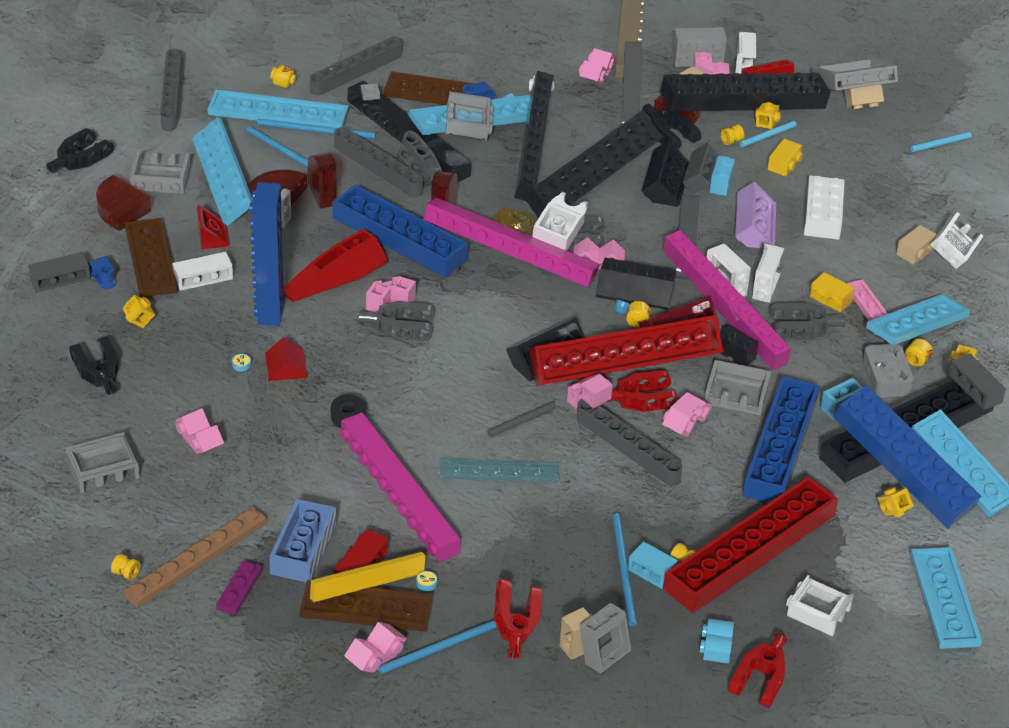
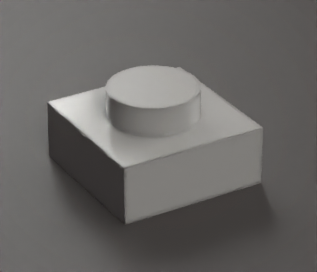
[360,84,380,100]

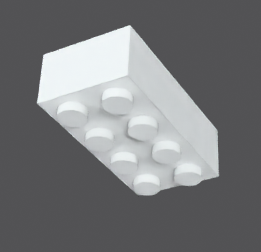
[804,175,845,240]

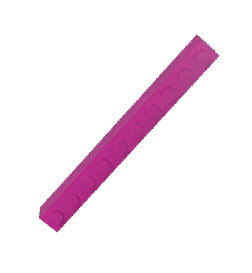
[423,197,600,287]
[663,230,791,370]
[340,413,461,562]

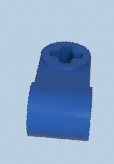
[462,81,495,100]
[88,256,116,289]

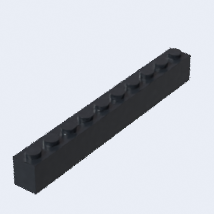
[514,71,553,201]
[347,80,471,184]

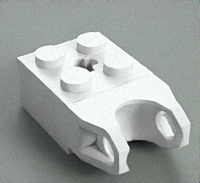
[532,192,588,251]

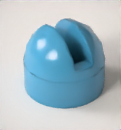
[615,299,629,314]

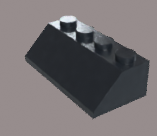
[641,140,689,207]
[596,257,677,310]
[506,317,585,382]

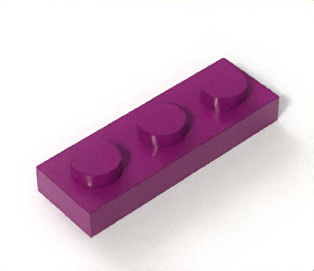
[216,560,263,615]

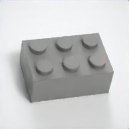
[672,27,727,67]

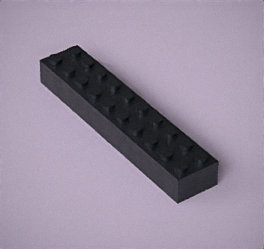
[660,72,831,111]
[522,110,662,219]
[819,380,994,483]

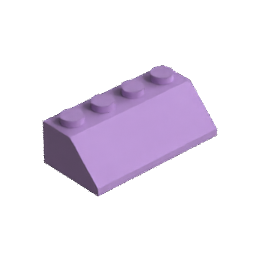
[735,182,776,248]

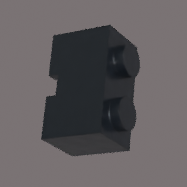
[719,325,759,366]

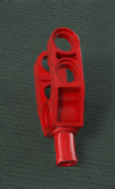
[606,370,679,412]
[494,578,542,659]
[728,633,787,708]

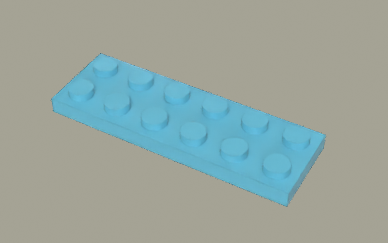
[866,294,970,345]
[912,409,1009,518]
[910,547,982,649]

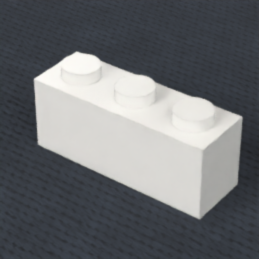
[172,252,233,291]

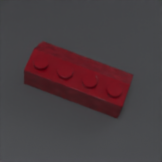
[638,296,722,332]

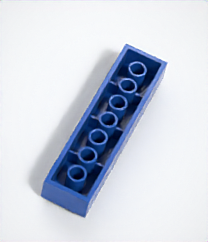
[249,182,285,326]
[333,185,468,278]
[743,376,820,503]
[834,385,981,529]

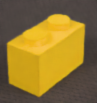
[767,139,803,176]
[810,272,855,312]

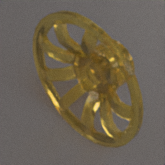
[490,208,534,235]

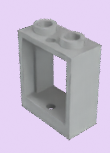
[579,603,631,674]

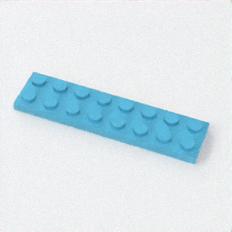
[207,89,349,128]
[408,95,530,135]
[192,117,252,226]

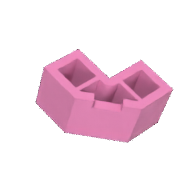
[579,48,616,85]
[693,52,730,74]
[573,237,625,270]
[366,276,416,312]
[567,374,612,409]
[662,392,713,437]
[175,408,224,454]
[344,622,407,673]

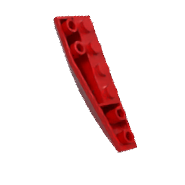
[284,229,388,302]

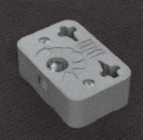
[863,344,914,398]

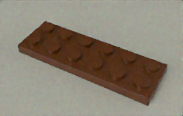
[384,71,474,105]
[124,218,177,298]
[300,580,433,632]

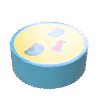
[232,354,251,372]
[416,571,437,592]

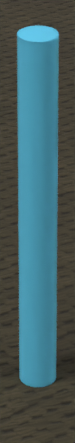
[739,121,797,148]
[910,132,972,153]

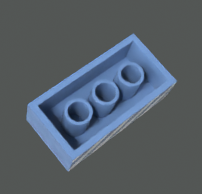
[269,499,336,582]

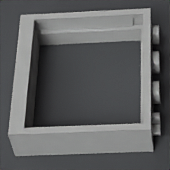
[812,58,898,91]

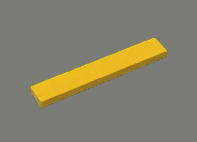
[310,552,426,602]

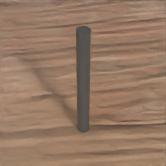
[487,402,556,437]

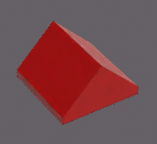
[197,205,230,249]
[265,337,307,381]

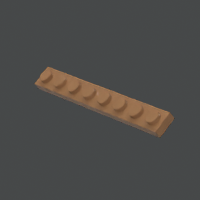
[123,507,267,608]

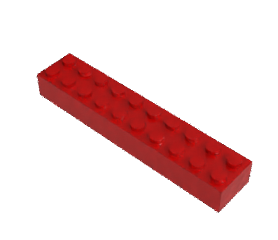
[529,315,723,386]
[663,476,838,614]

